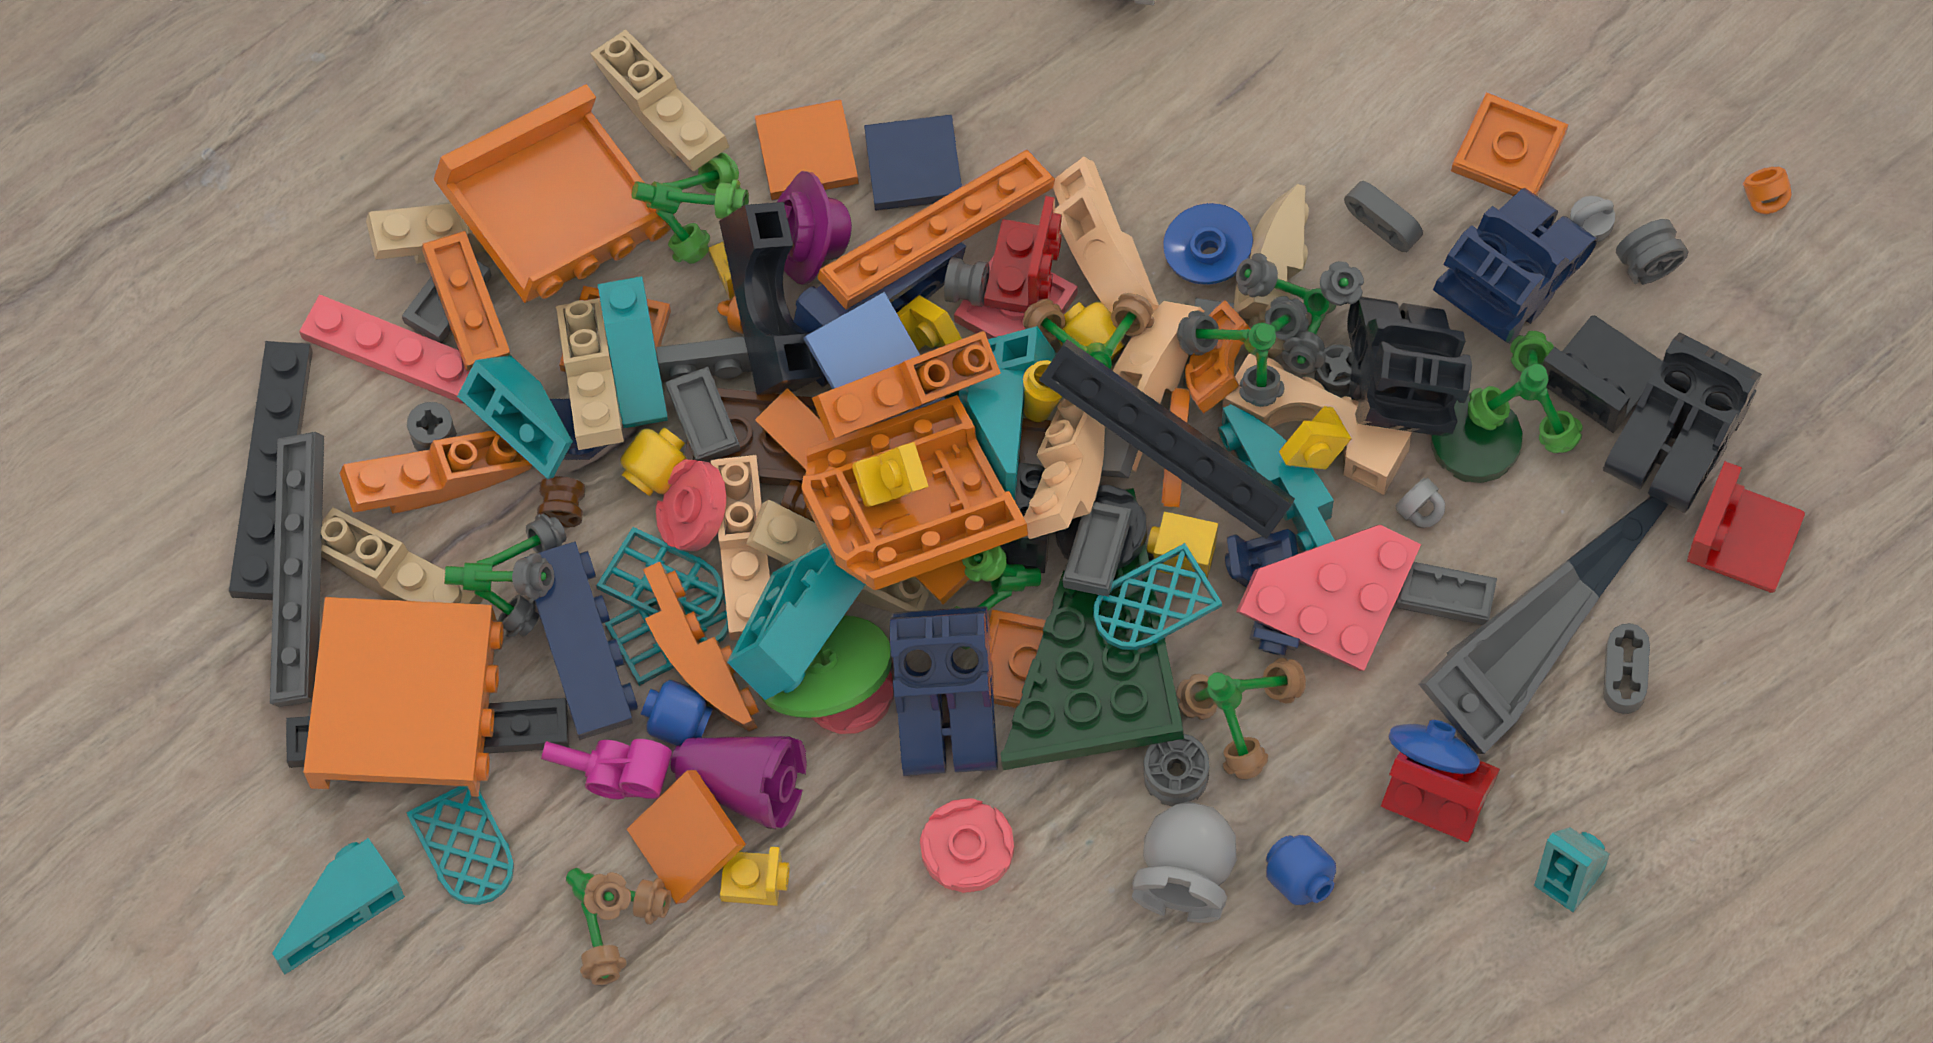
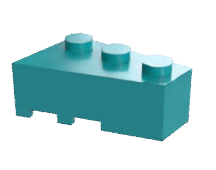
[727,543,866,700]

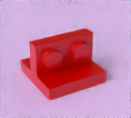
[1380,752,1500,843]

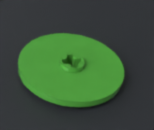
[760,615,892,718]

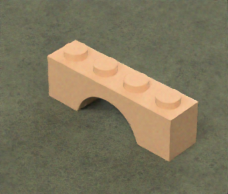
[1222,354,1412,495]

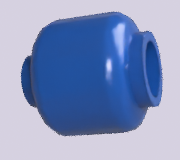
[640,680,713,746]
[1266,835,1336,905]

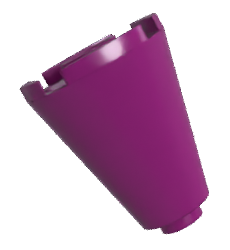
[670,736,807,829]

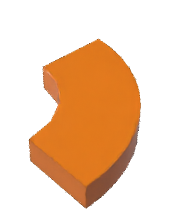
[1185,300,1250,414]
[1161,388,1190,508]

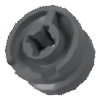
[1615,219,1689,285]
[1143,734,1210,806]

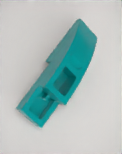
[1218,404,1335,553]

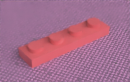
[299,294,470,404]

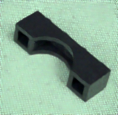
[719,202,822,395]

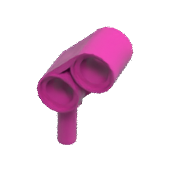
[541,739,672,800]

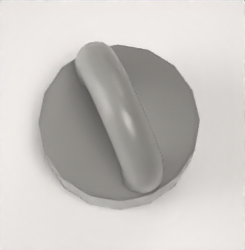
[1570,196,1615,242]
[1395,477,1445,528]

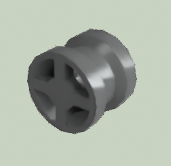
[944,257,990,307]
[1314,344,1354,398]
[407,402,457,451]

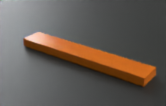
[818,149,1055,310]
[755,388,969,605]

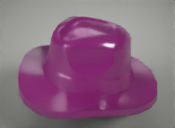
[777,171,852,285]

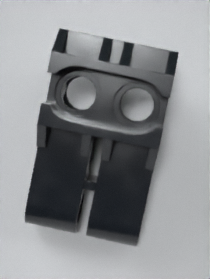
[1347,296,1472,437]
[1603,332,1762,513]

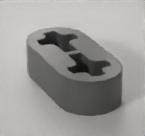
[1344,181,1423,252]
[1603,623,1650,714]

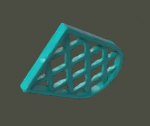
[1094,543,1222,650]
[406,786,514,905]

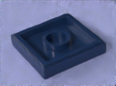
[864,114,962,211]

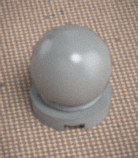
[1132,801,1237,923]

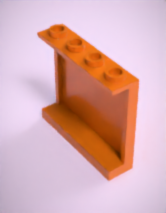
[434,84,675,303]
[303,597,504,797]

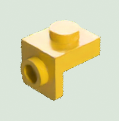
[1279,406,1352,470]

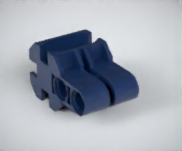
[1433,188,1598,344]
[890,606,998,776]

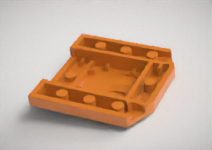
[802,395,1028,590]

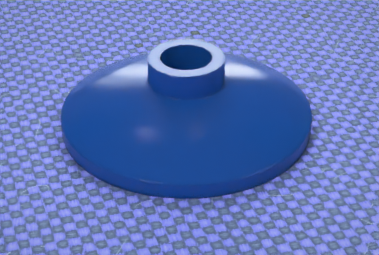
[1163,203,1253,285]
[1388,720,1480,774]

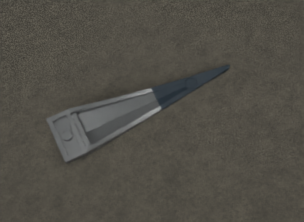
[1418,496,1668,754]

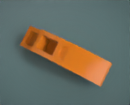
[812,331,1001,441]
[339,430,532,514]
[643,562,760,732]

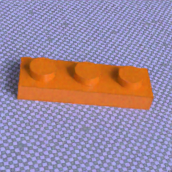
[422,231,510,371]

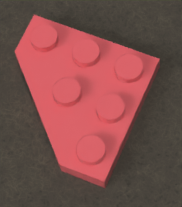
[1236,525,1421,671]

